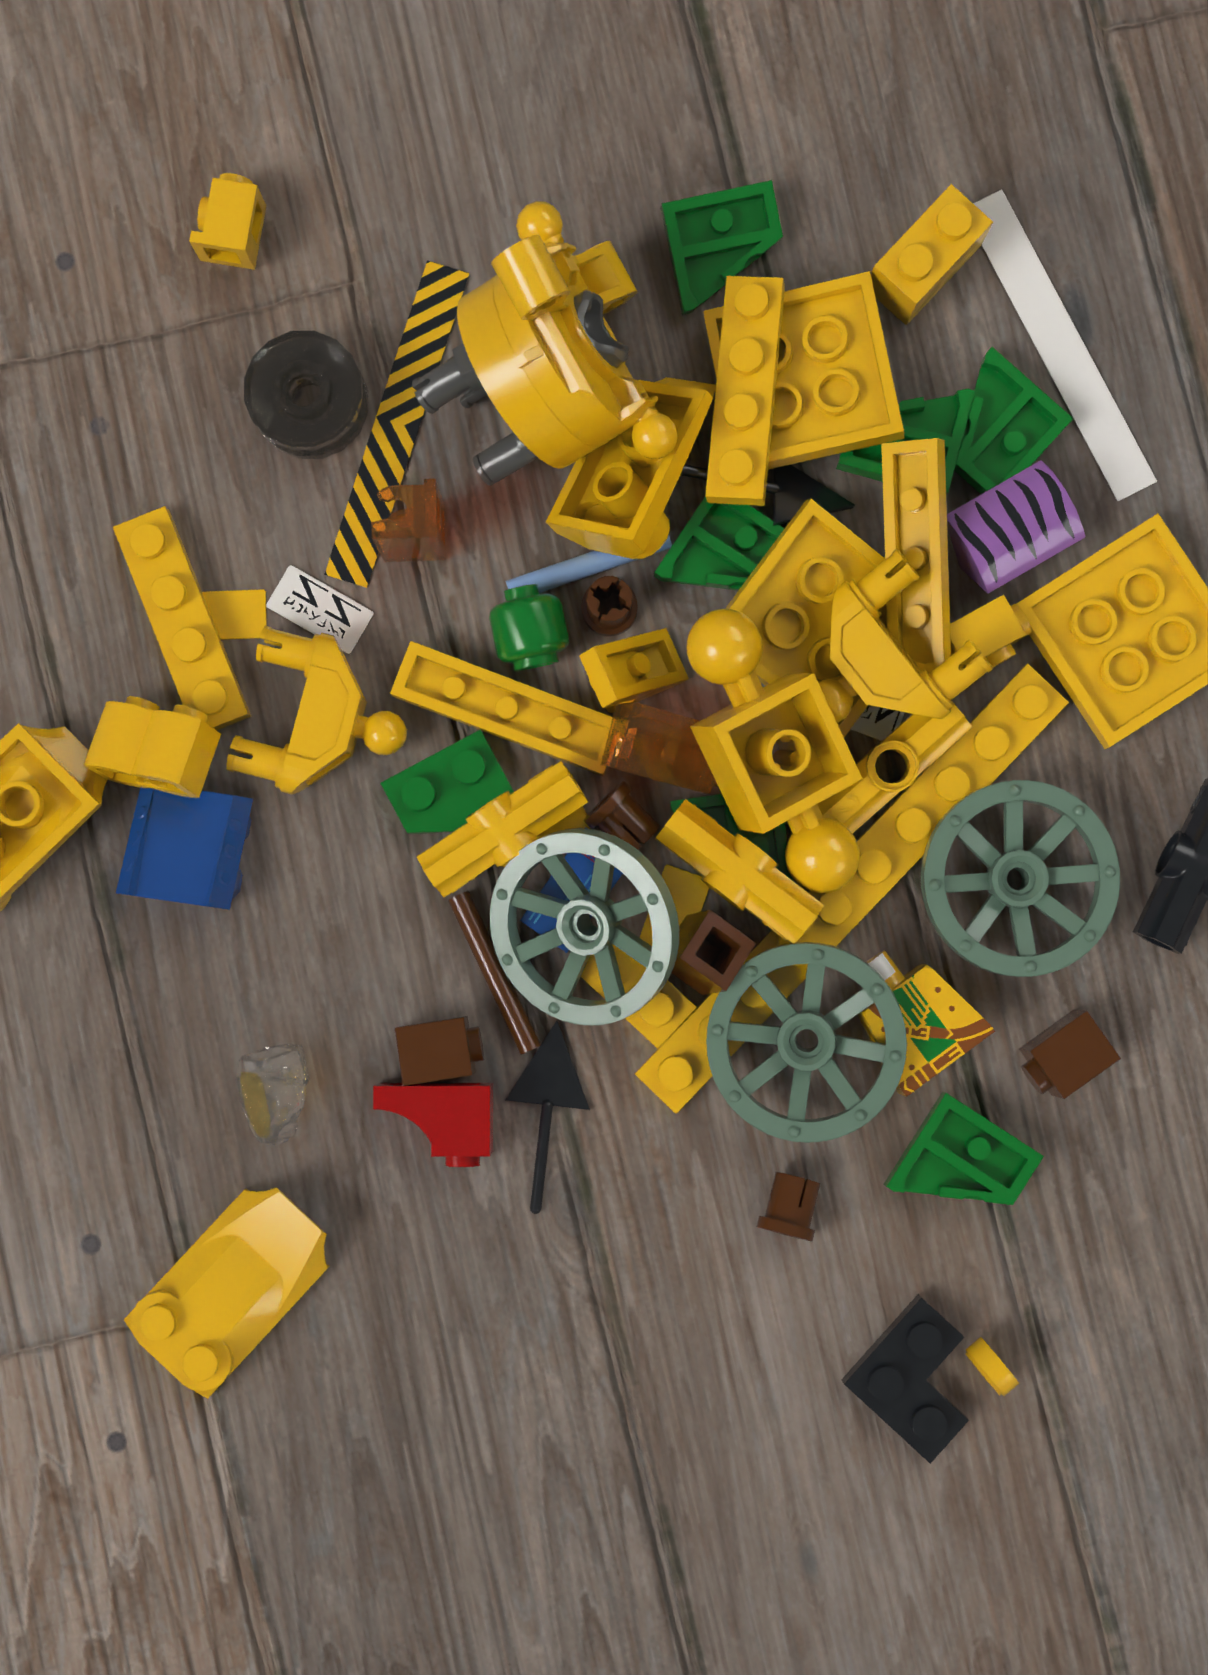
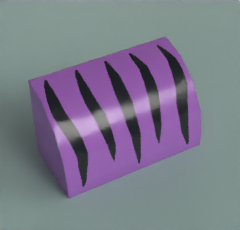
[947,460,1086,593]

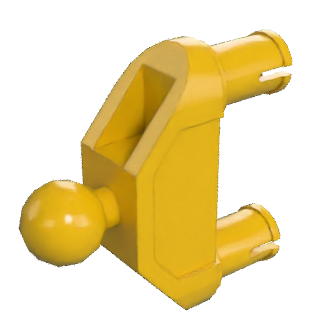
[818,549,993,723]
[226,626,407,794]

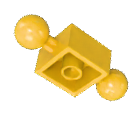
[686,609,863,893]

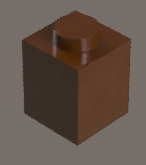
[671,910,756,995]
[1019,1010,1121,1099]
[395,1016,484,1086]

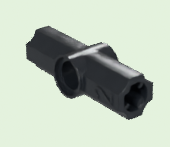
[1133,778,1208,954]

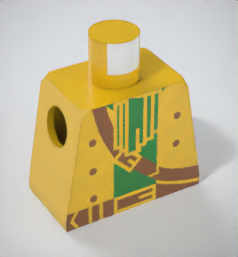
[857,950,995,1097]

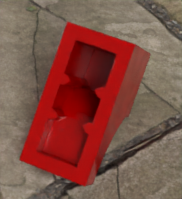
[373,1083,493,1167]

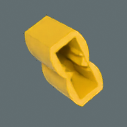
[84,696,221,798]

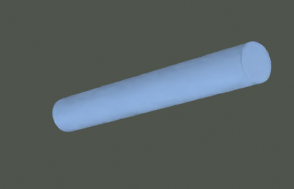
[505,534,672,593]

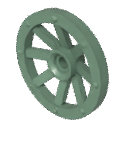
[921,780,1120,977]
[490,828,679,1025]
[706,942,907,1143]

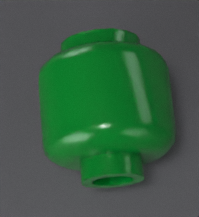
[489,584,569,671]

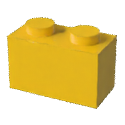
[871,184,993,325]

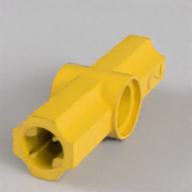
[818,703,973,834]
[416,760,588,898]
[655,799,825,944]

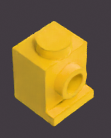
[189,173,266,270]
[950,594,1031,669]

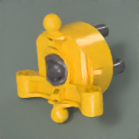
[412,201,677,486]

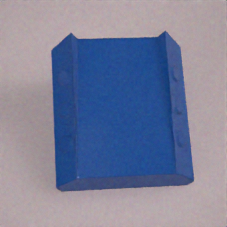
[116,788,253,910]

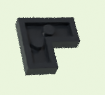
[841,1294,969,1464]

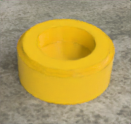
[965,1337,1020,1396]

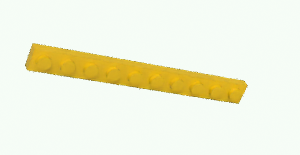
[634,663,1069,1114]

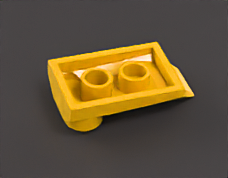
[545,377,716,559]
[0,723,107,911]
[124,1187,330,1399]

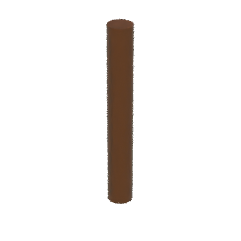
[448,891,541,1055]

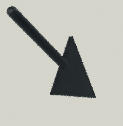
[680,464,855,526]
[505,1021,590,1214]

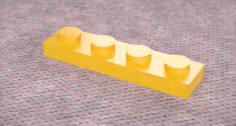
[705,276,785,506]
[881,438,951,673]
[113,506,252,730]
[390,641,624,776]

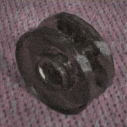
[244,330,369,459]

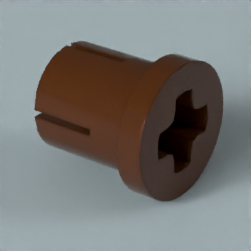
[581,576,638,636]
[583,781,660,850]
[756,1172,821,1242]

